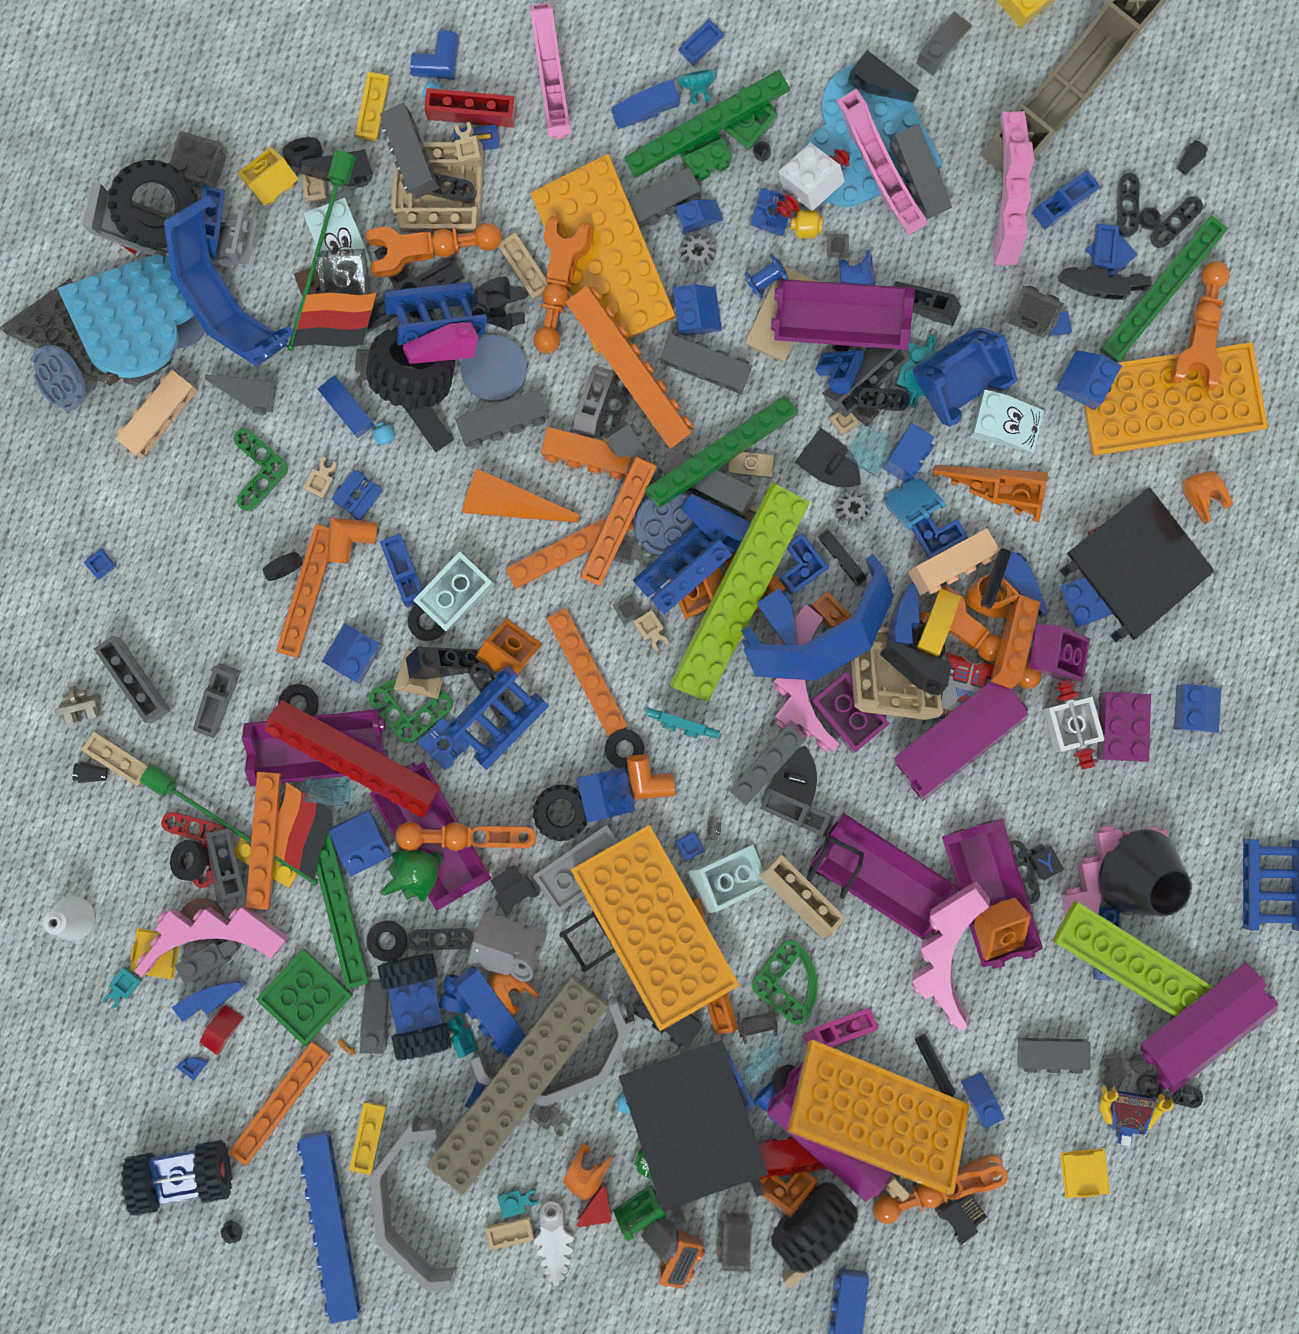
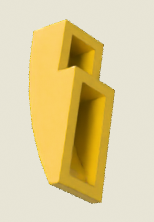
[916,589,961,657]

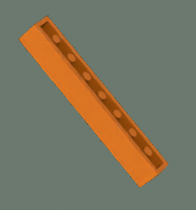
[565,286,694,449]

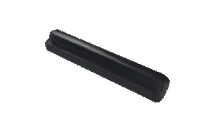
[981,548,1011,609]
[915,1034,955,1097]

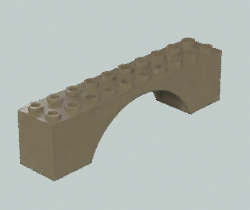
[982,0,1167,174]
[426,973,608,1195]

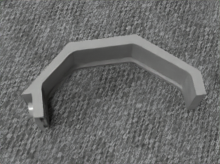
[83,182,258,268]
[470,997,634,1106]
[370,1115,456,1293]

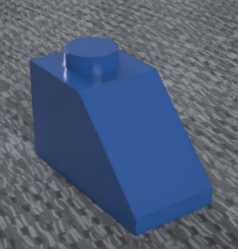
[675,199,724,235]
[961,1072,1005,1129]

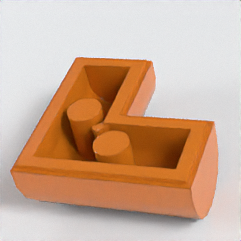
[327,517,377,564]
[627,754,675,800]
[760,1172,819,1218]

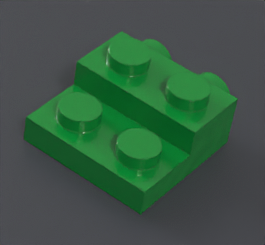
[723,86,777,151]
[679,132,732,181]

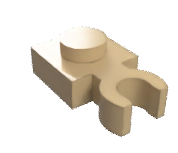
[455,122,482,165]
[303,457,338,499]
[633,610,669,652]
[885,1175,910,1202]

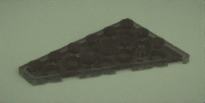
[0,278,123,386]

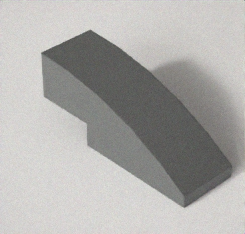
[193,663,241,738]
[760,788,835,837]

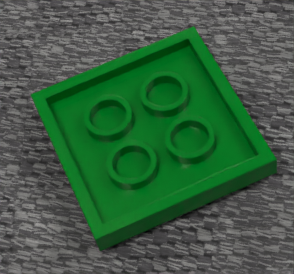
[256,948,353,1046]

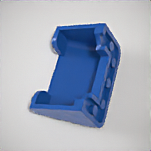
[913,327,1018,427]

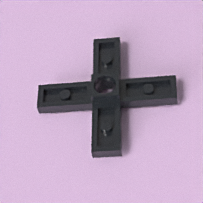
[367,246,465,332]

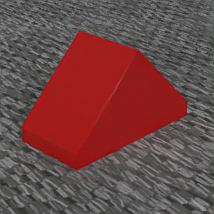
[199,1005,244,1055]
[576,1182,612,1228]

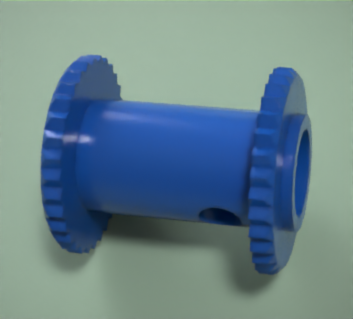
[745,254,789,299]

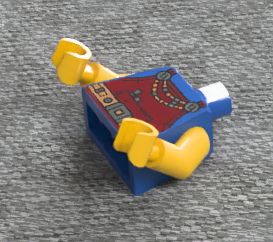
[1098,1086,1174,1146]

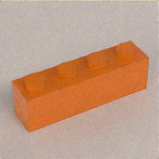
[541,427,633,480]
[991,594,1041,689]

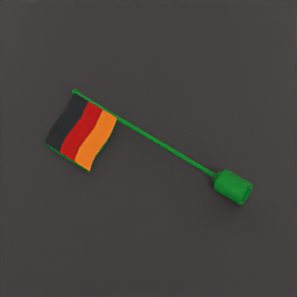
[286,150,377,351]
[140,764,332,886]

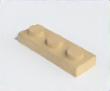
[498,232,548,301]
[81,731,149,787]

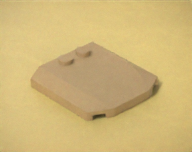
[391,142,484,231]
[851,627,943,720]

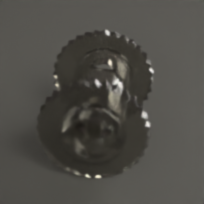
[736,1005,778,1044]

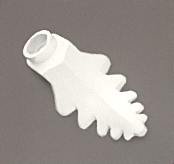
[534,1201,574,1286]

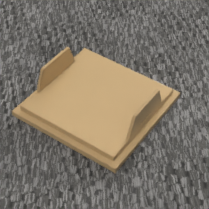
[394,650,444,699]

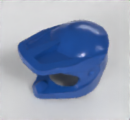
[838,250,876,285]

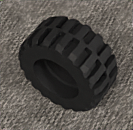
[107,160,199,249]
[366,327,455,409]
[771,1182,858,1273]

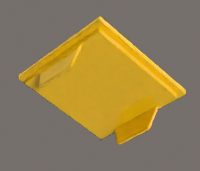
[130,928,180,979]
[1060,1148,1110,1199]

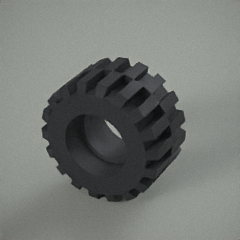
[532,784,587,841]

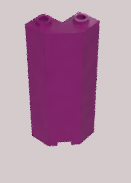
[771,279,915,350]
[894,682,1028,801]
[242,709,389,786]
[369,762,492,911]
[809,813,957,940]
[942,818,1043,969]
[1140,962,1278,1094]
[767,1061,893,1202]

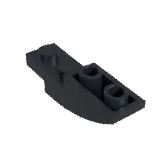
[1058,266,1152,300]

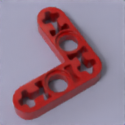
[161,812,226,888]

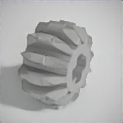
[679,234,716,273]
[834,490,872,528]

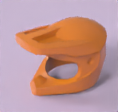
[1182,471,1234,525]
[965,575,1019,619]
[487,972,540,1016]
[563,1143,614,1201]

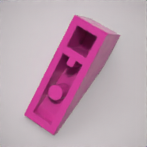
[403,322,478,364]
[803,1008,879,1049]

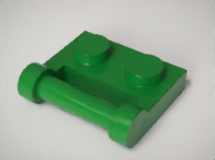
[613,1184,666,1242]

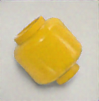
[790,209,823,239]

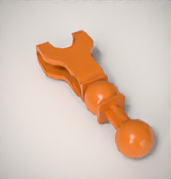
[533,216,594,354]
[365,222,502,277]
[1171,261,1230,391]
[919,585,1042,689]
[395,821,536,851]
[872,1154,1008,1224]

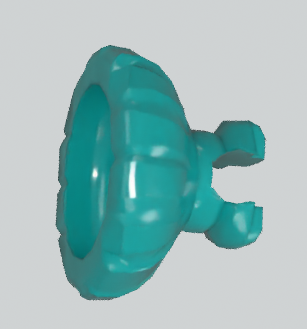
[677,69,717,104]

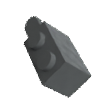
[174,940,242,985]

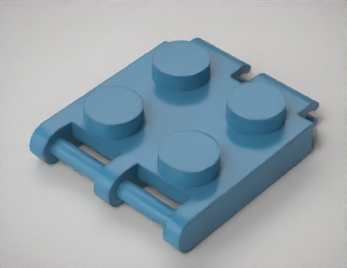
[884,478,946,530]

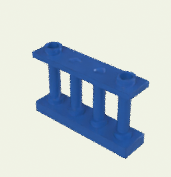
[384,282,487,345]
[633,524,732,615]
[445,666,549,770]
[1243,839,1299,931]

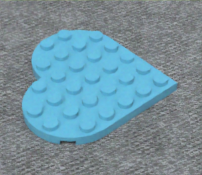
[804,64,943,207]
[58,254,194,378]

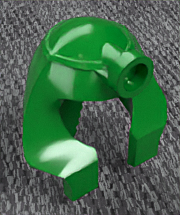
[381,850,443,902]

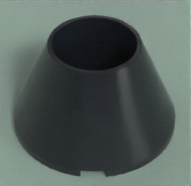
[1098,829,1192,916]

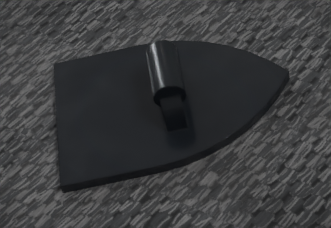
[795,428,861,487]
[770,746,817,806]

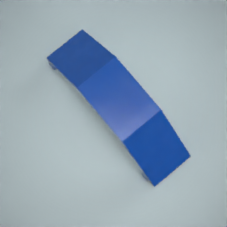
[164,195,294,367]
[741,555,894,681]

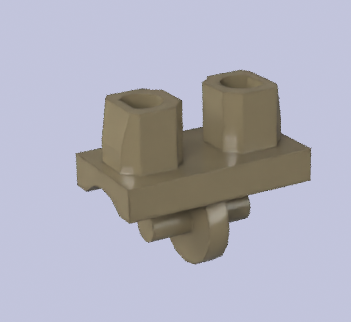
[54,686,101,725]

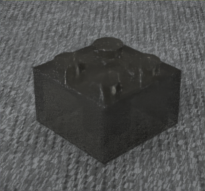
[169,131,228,189]
[316,248,371,295]
[1004,285,1065,339]
[716,1212,752,1272]

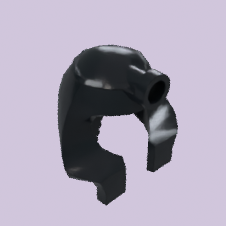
[471,276,529,331]

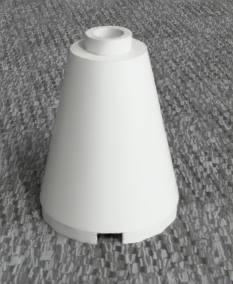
[43,896,95,941]

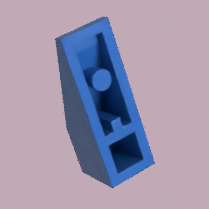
[201,185,225,258]
[1003,551,1049,618]
[757,588,799,645]

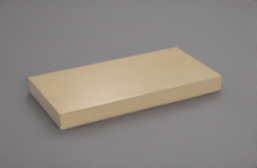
[745,266,816,363]

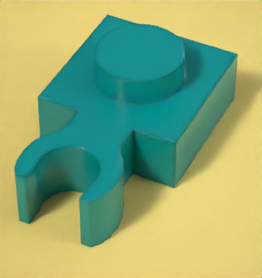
[103,967,143,1009]
[447,1015,478,1058]
[497,1188,539,1219]

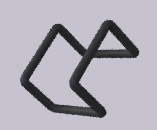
[806,836,864,899]
[559,911,616,972]

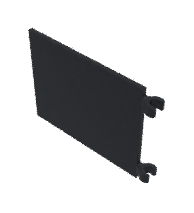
[1060,487,1215,643]
[618,1040,768,1225]

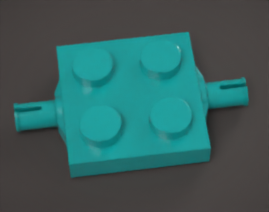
[895,334,938,408]
[645,707,720,739]

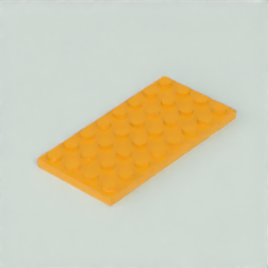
[530,154,677,354]
[1083,342,1268,457]
[571,825,740,1031]
[788,1040,970,1195]

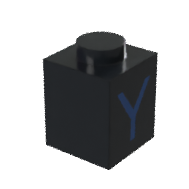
[1028,843,1064,880]

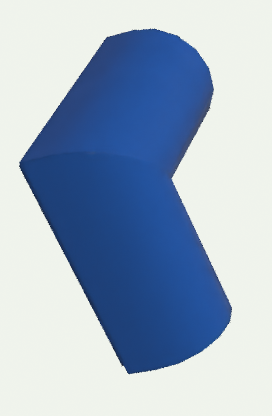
[410,30,459,80]
[815,350,864,394]
[911,515,968,559]
[780,533,829,595]

